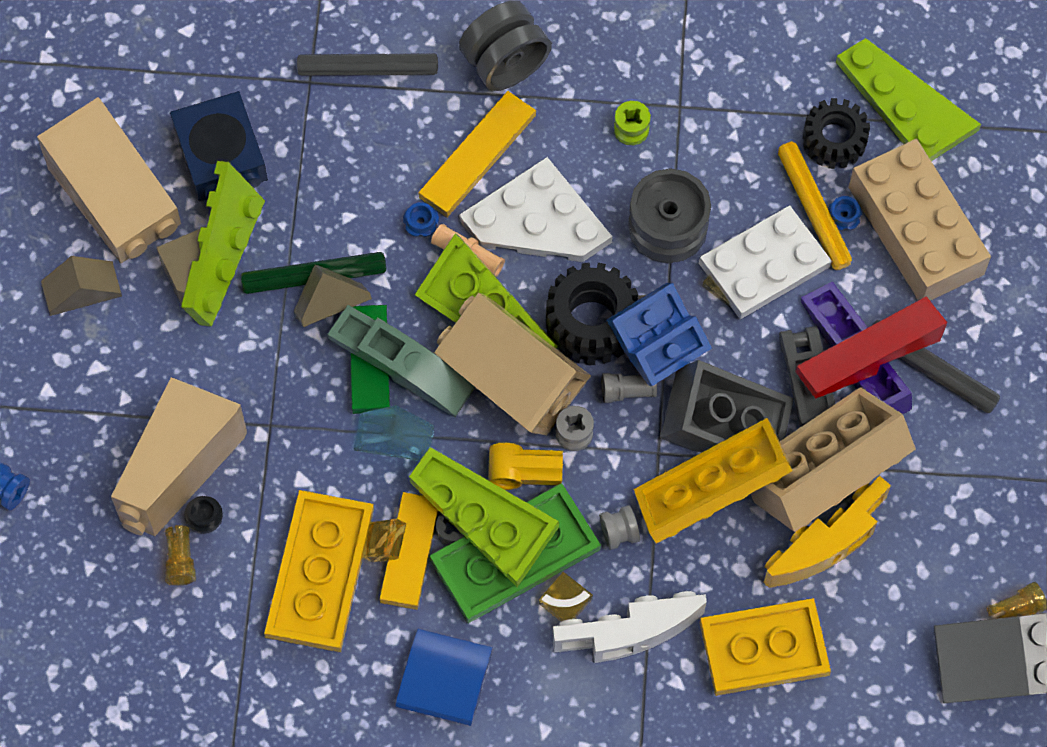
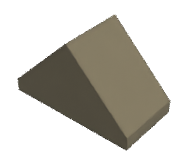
[156,227,207,305]
[41,256,122,316]
[294,264,372,327]

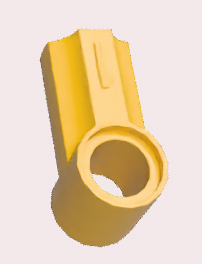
[488,443,563,490]

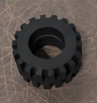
[546,262,638,365]

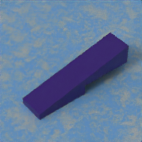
[801,281,912,414]

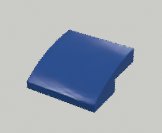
[607,283,712,386]
[395,629,493,726]

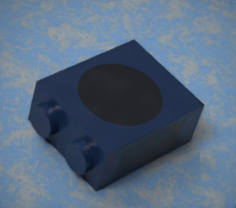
[170,91,268,202]

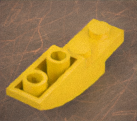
[764,476,891,588]

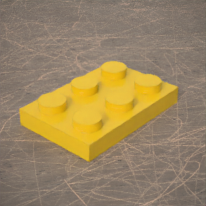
[700,598,831,696]

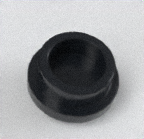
[184,496,223,534]

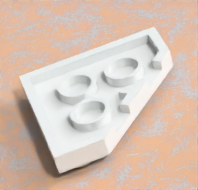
[459,157,613,262]

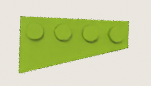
[836,38,981,161]
[181,161,265,327]
[415,233,557,348]
[409,447,559,588]

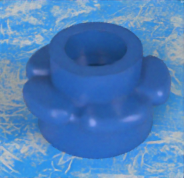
[828,196,862,231]
[403,202,439,237]

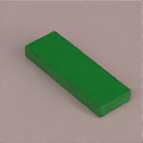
[351,305,390,414]

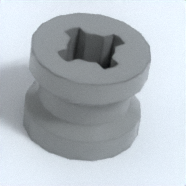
[556,406,594,451]
[599,505,640,550]

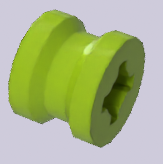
[614,100,651,146]

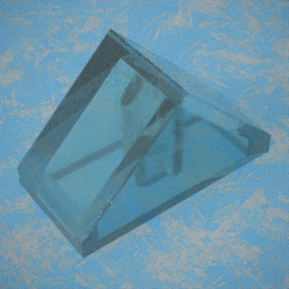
[354,405,435,461]

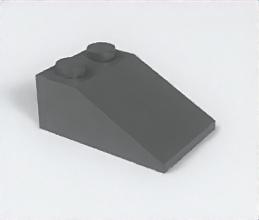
[661,360,794,453]
[933,613,1047,703]

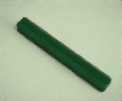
[241,252,386,294]

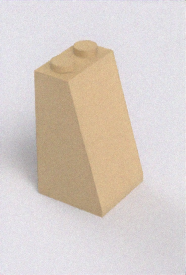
[37,97,181,263]
[434,293,591,436]
[111,377,247,536]

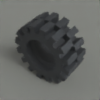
[802,98,870,169]

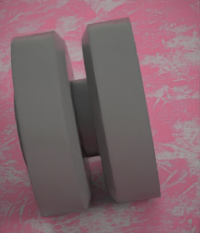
[459,0,552,91]
[628,168,711,263]

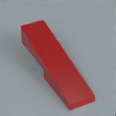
[795,296,948,399]

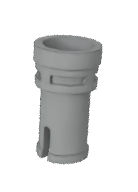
[601,373,657,403]

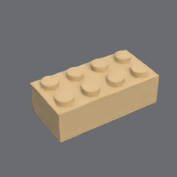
[849,138,991,301]
[751,387,916,532]

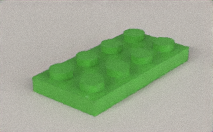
[430,483,601,624]

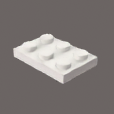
[699,205,832,320]

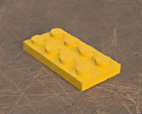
[633,418,793,544]
[264,490,374,652]

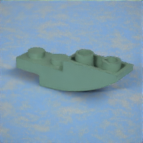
[327,305,475,418]

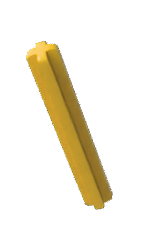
[778,141,852,270]

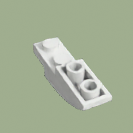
[552,591,707,663]

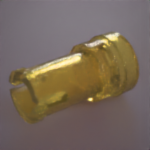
[165,525,196,586]
[986,581,1047,618]

